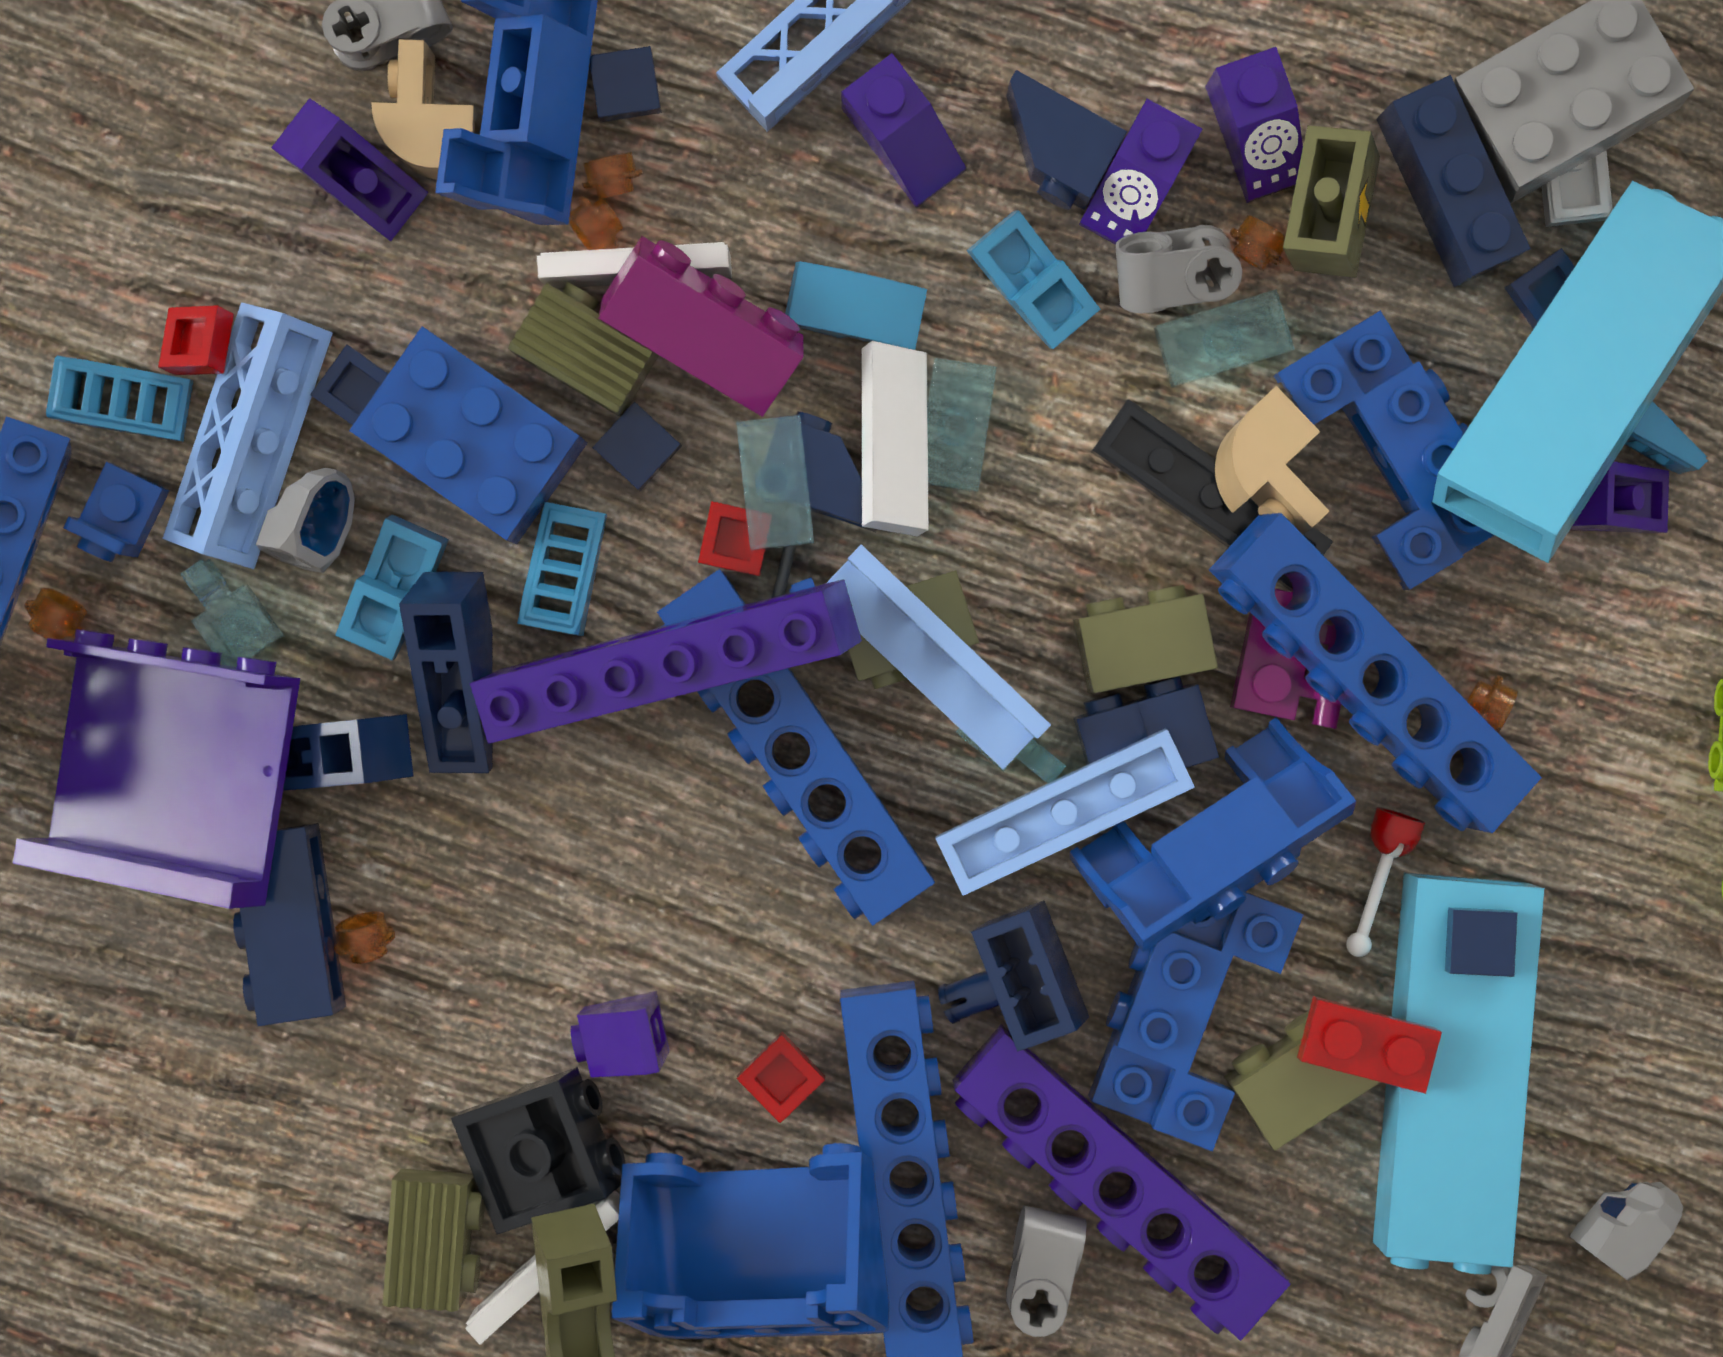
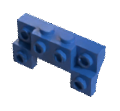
[435,0,598,225]
[1274,310,1494,591]
[1070,717,1356,952]
[1088,892,1303,1152]

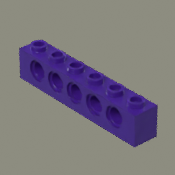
[470,579,862,744]
[952,1024,1291,1341]

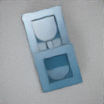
[966,210,1101,349]
[785,261,927,350]
[335,515,449,661]

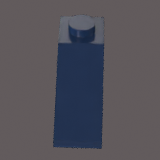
[399,572,493,773]
[283,714,414,791]

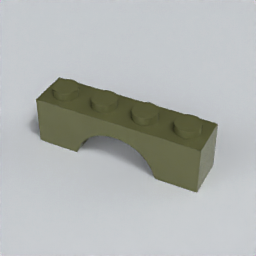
[531,1204,617,1357]

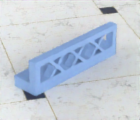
[716,0,911,132]
[163,302,333,569]
[826,544,1051,769]
[935,728,1195,896]

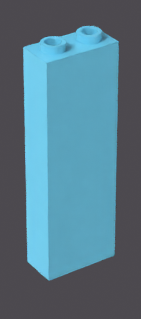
[1432,181,1723,563]
[1373,872,1545,1274]

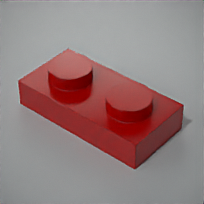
[1297,996,1442,1094]

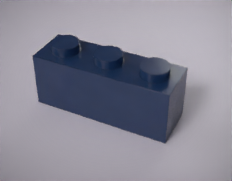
[1376,75,1531,288]
[233,823,346,1027]

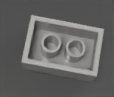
[1454,0,1694,204]

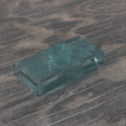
[1154,289,1295,388]
[927,358,997,493]
[736,415,815,551]

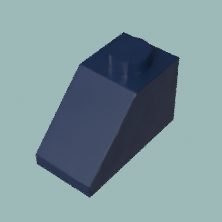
[1006,70,1127,210]
[756,411,877,533]

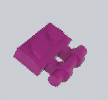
[1230,589,1342,729]

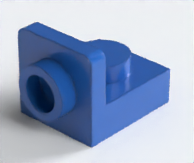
[63,462,169,562]

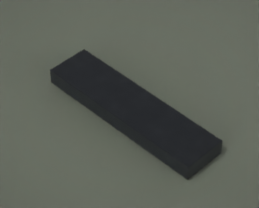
[1091,399,1333,592]

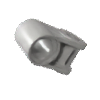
[322,0,453,71]
[1116,225,1243,313]
[1006,1206,1087,1337]

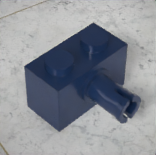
[938,900,1090,1052]

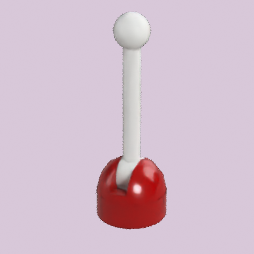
[1346,807,1425,957]

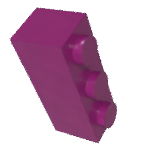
[598,236,804,417]

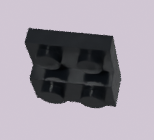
[451,1067,625,1235]

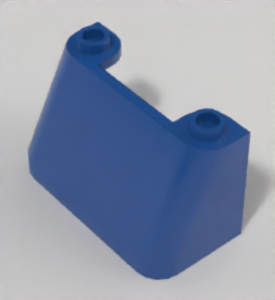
[612,1143,890,1339]

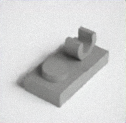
[1459,1265,1548,1357]

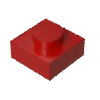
[158,305,234,375]
[698,501,774,577]
[736,1031,825,1123]

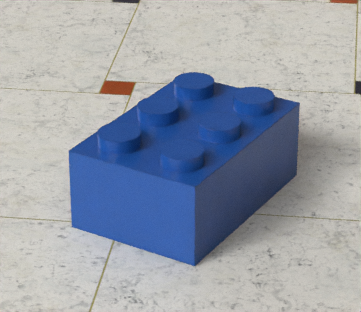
[349,326,588,544]

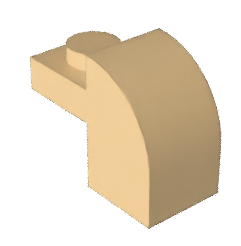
[371,39,482,180]
[1215,386,1330,535]

